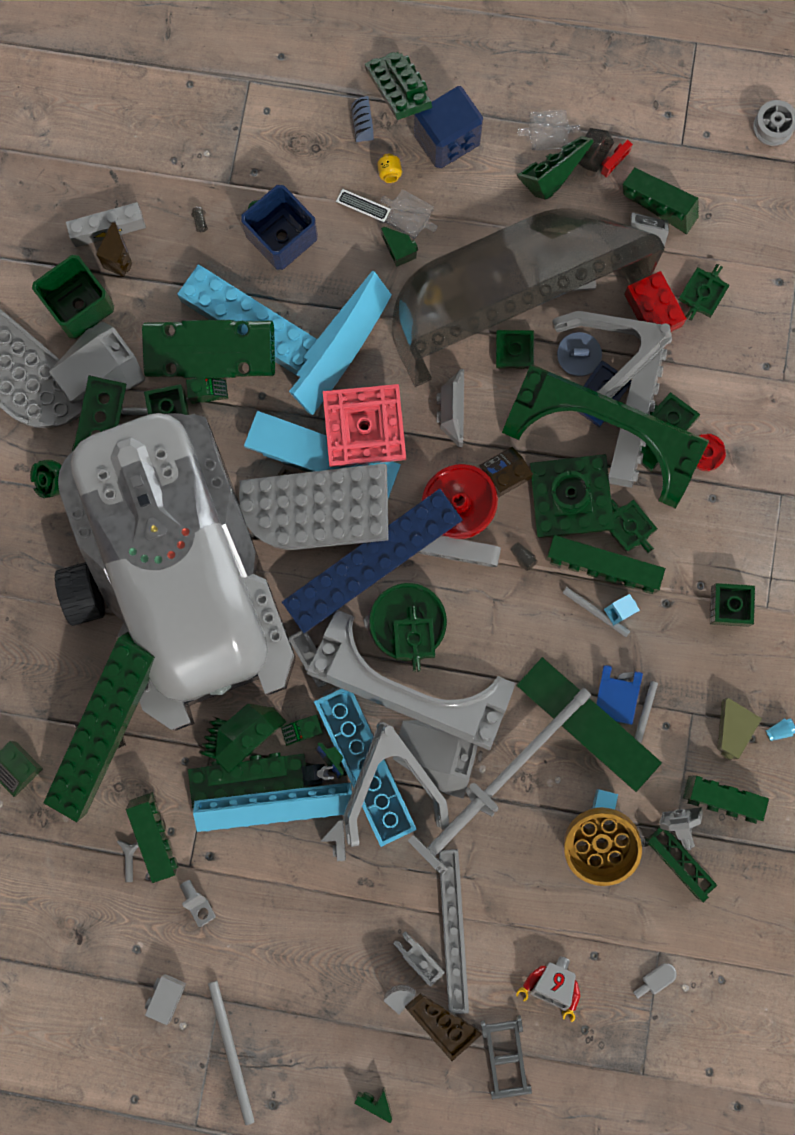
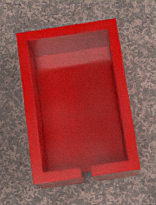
[624,271,687,332]

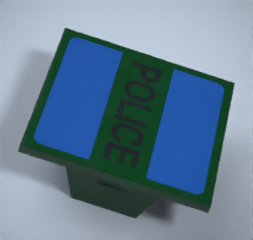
[315,742,344,779]

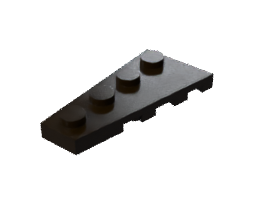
[405,993,482,1061]

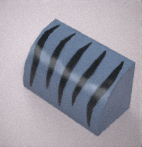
[351,96,374,142]

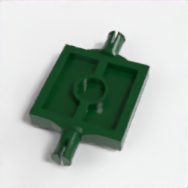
[678,264,730,321]
[609,499,658,553]
[393,606,435,672]

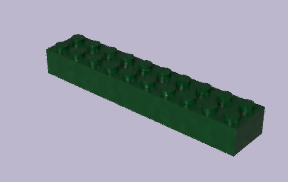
[43,632,155,823]

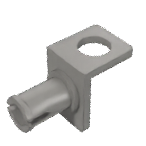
[180,880,216,927]

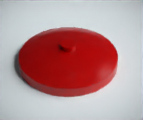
[422,464,498,539]

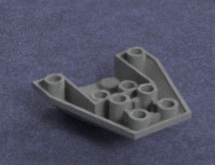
[49,321,145,402]
[393,720,478,799]

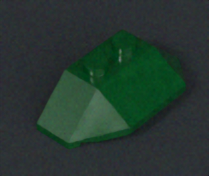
[215,704,286,773]

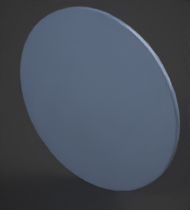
[557,332,602,376]

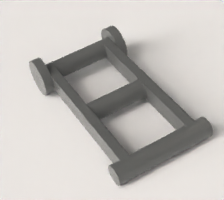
[481,1015,532,1100]

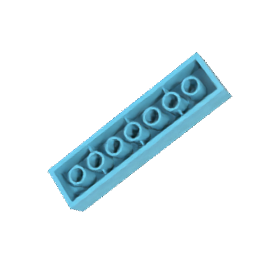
[177,264,317,375]
[314,689,417,847]

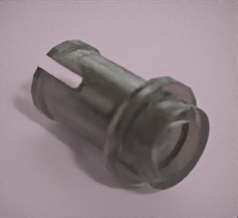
[191,207,208,232]

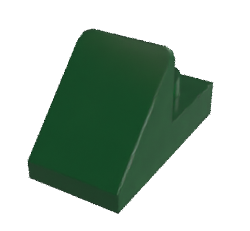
[354,1087,393,1123]

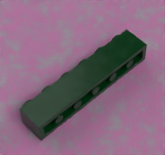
[546,535,666,594]

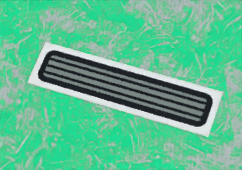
[336,189,391,222]

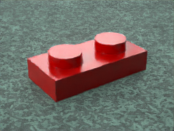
[601,140,633,178]

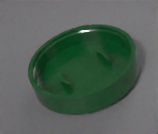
[369,583,447,661]

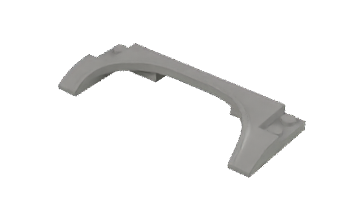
[307,610,515,750]

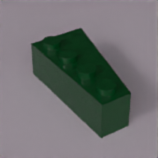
[622,167,699,235]
[683,775,769,824]
[125,792,178,883]

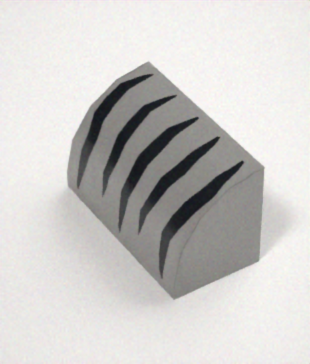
[384,985,415,1015]

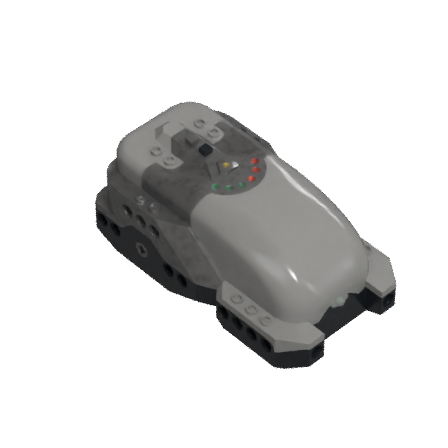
[58,413,296,731]

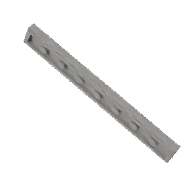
[439,849,469,1014]

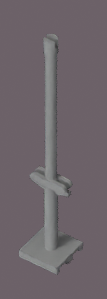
[408,688,591,875]

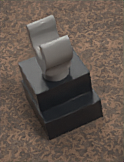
[302,764,334,786]

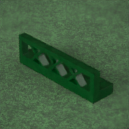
[645,827,718,903]

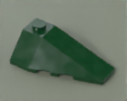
[517,136,594,200]

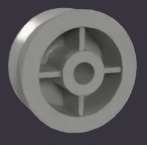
[753,100,795,146]

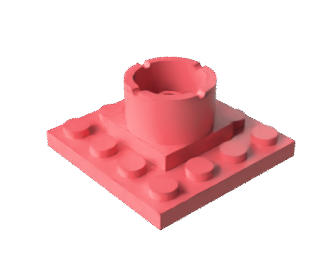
[323,384,406,467]

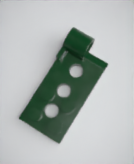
[71,375,127,453]

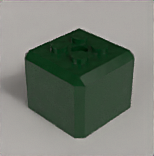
[32,255,115,339]

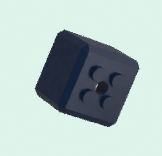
[414,86,483,169]
[241,185,318,270]

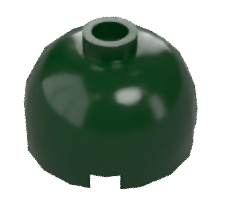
[30,460,62,498]

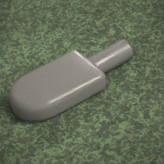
[633,963,677,999]

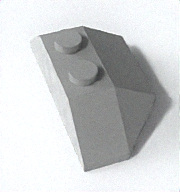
[437,369,464,447]

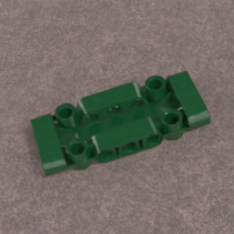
[142,320,275,378]

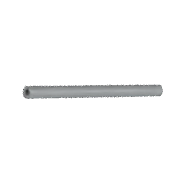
[208,980,255,1125]

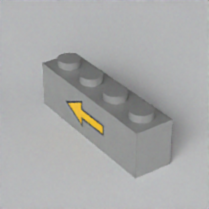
[66,202,146,247]

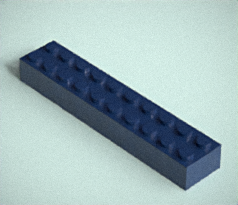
[282,489,463,633]

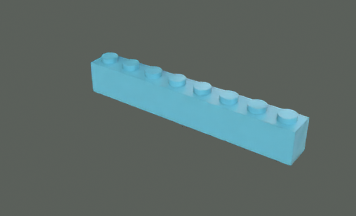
[193,782,352,832]

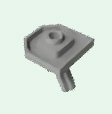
[660,807,703,850]

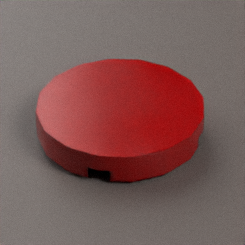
[696,434,726,471]

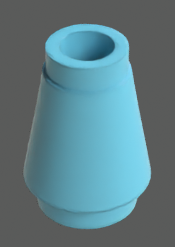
[766,718,795,741]

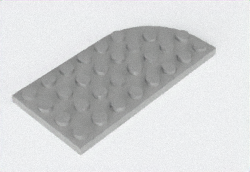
[0,309,100,428]
[239,463,389,550]

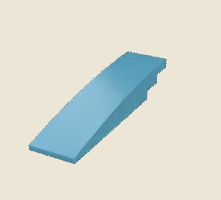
[289,271,392,415]
[244,411,400,498]

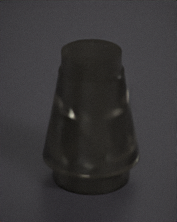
[510,542,538,571]

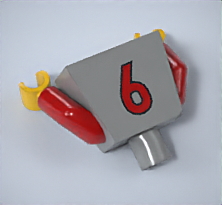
[516,956,581,1022]

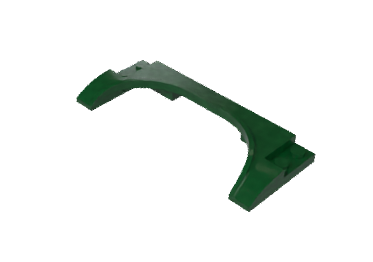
[502,364,709,509]

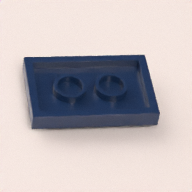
[578,360,632,427]

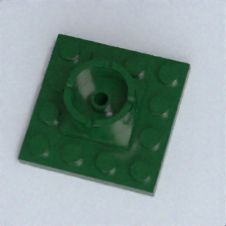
[530,454,614,538]

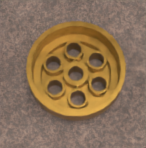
[564,807,642,886]

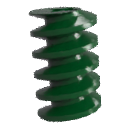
[198,716,227,759]

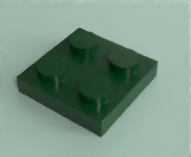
[496,330,534,369]

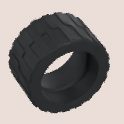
[54,562,105,626]

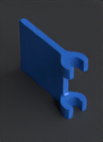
[596,665,643,725]

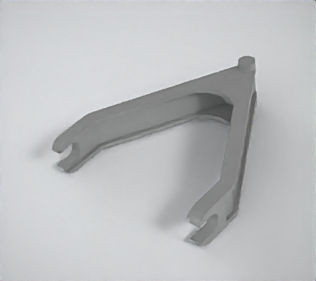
[553,311,672,398]
[344,722,449,847]

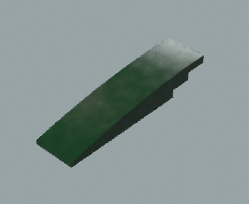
[516,657,662,792]

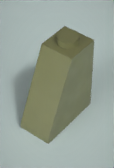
[717,698,762,760]

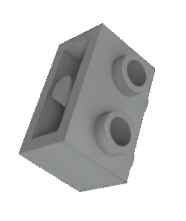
[145,974,187,1025]

